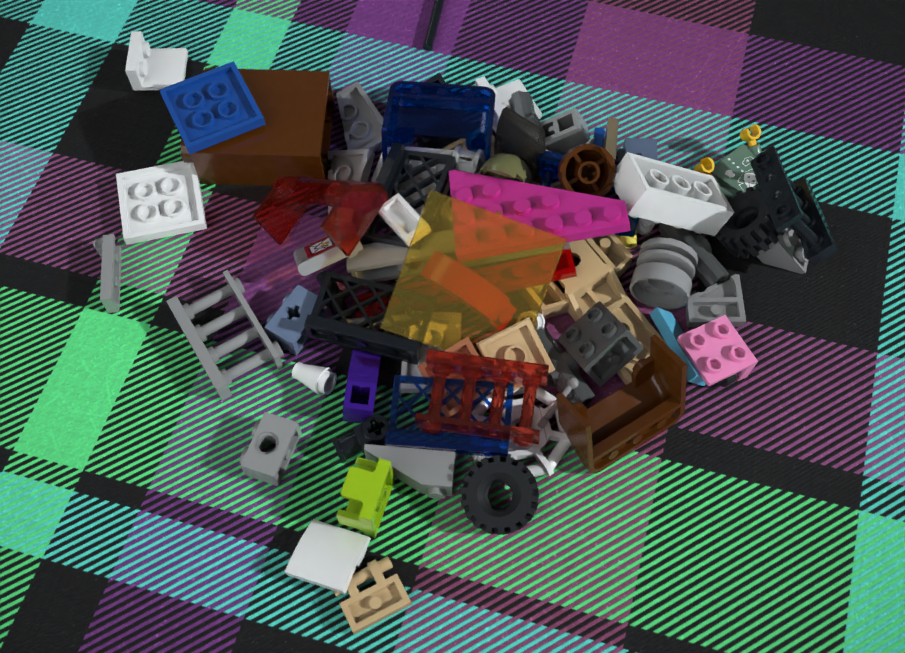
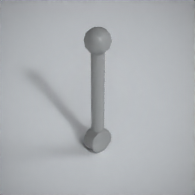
[537,377,579,429]

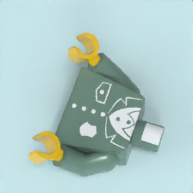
[693,124,762,199]

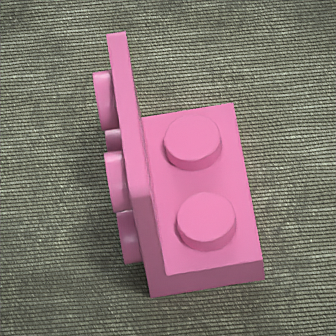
[677,315,758,386]

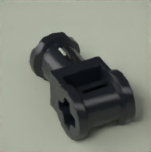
[331,415,392,463]

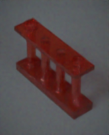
[415,349,549,447]

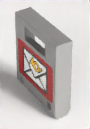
[293,225,363,276]

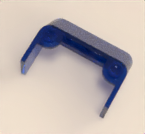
[381,81,495,164]

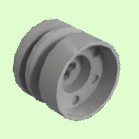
[629,237,698,310]

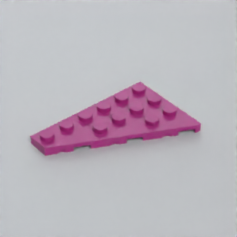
[449,170,631,262]

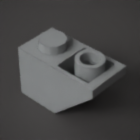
[757,226,808,274]

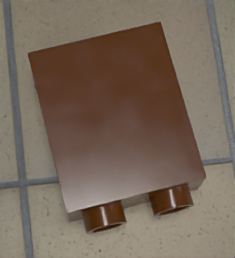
[181,68,335,188]

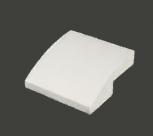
[285,519,371,594]

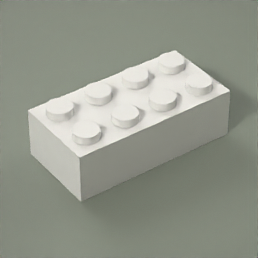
[612,152,734,236]

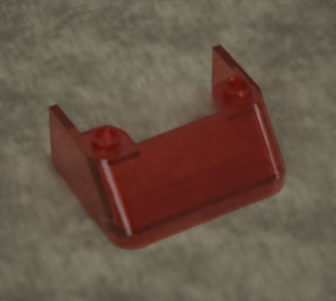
[252,176,388,256]

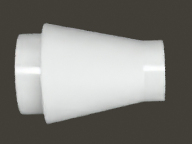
[292,362,337,395]

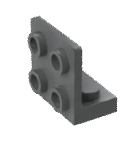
[558,301,644,387]

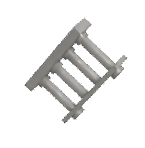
[166,270,284,401]

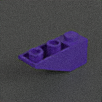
[343,349,381,423]

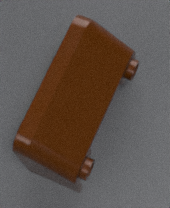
[556,334,687,474]

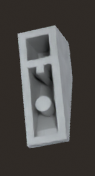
[505,107,590,157]
[364,444,456,499]

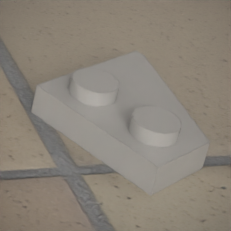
[685,274,746,327]

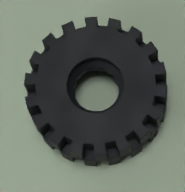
[715,186,786,258]
[460,455,539,535]

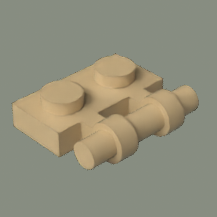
[334,556,412,635]

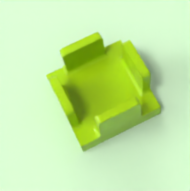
[336,457,395,538]

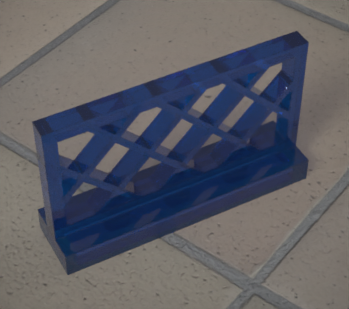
[385,375,514,457]

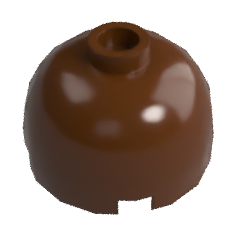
[558,144,616,197]

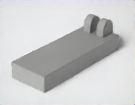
[93,234,122,313]

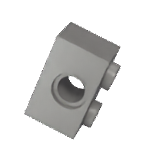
[240,412,302,487]

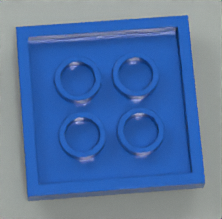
[159,61,266,155]

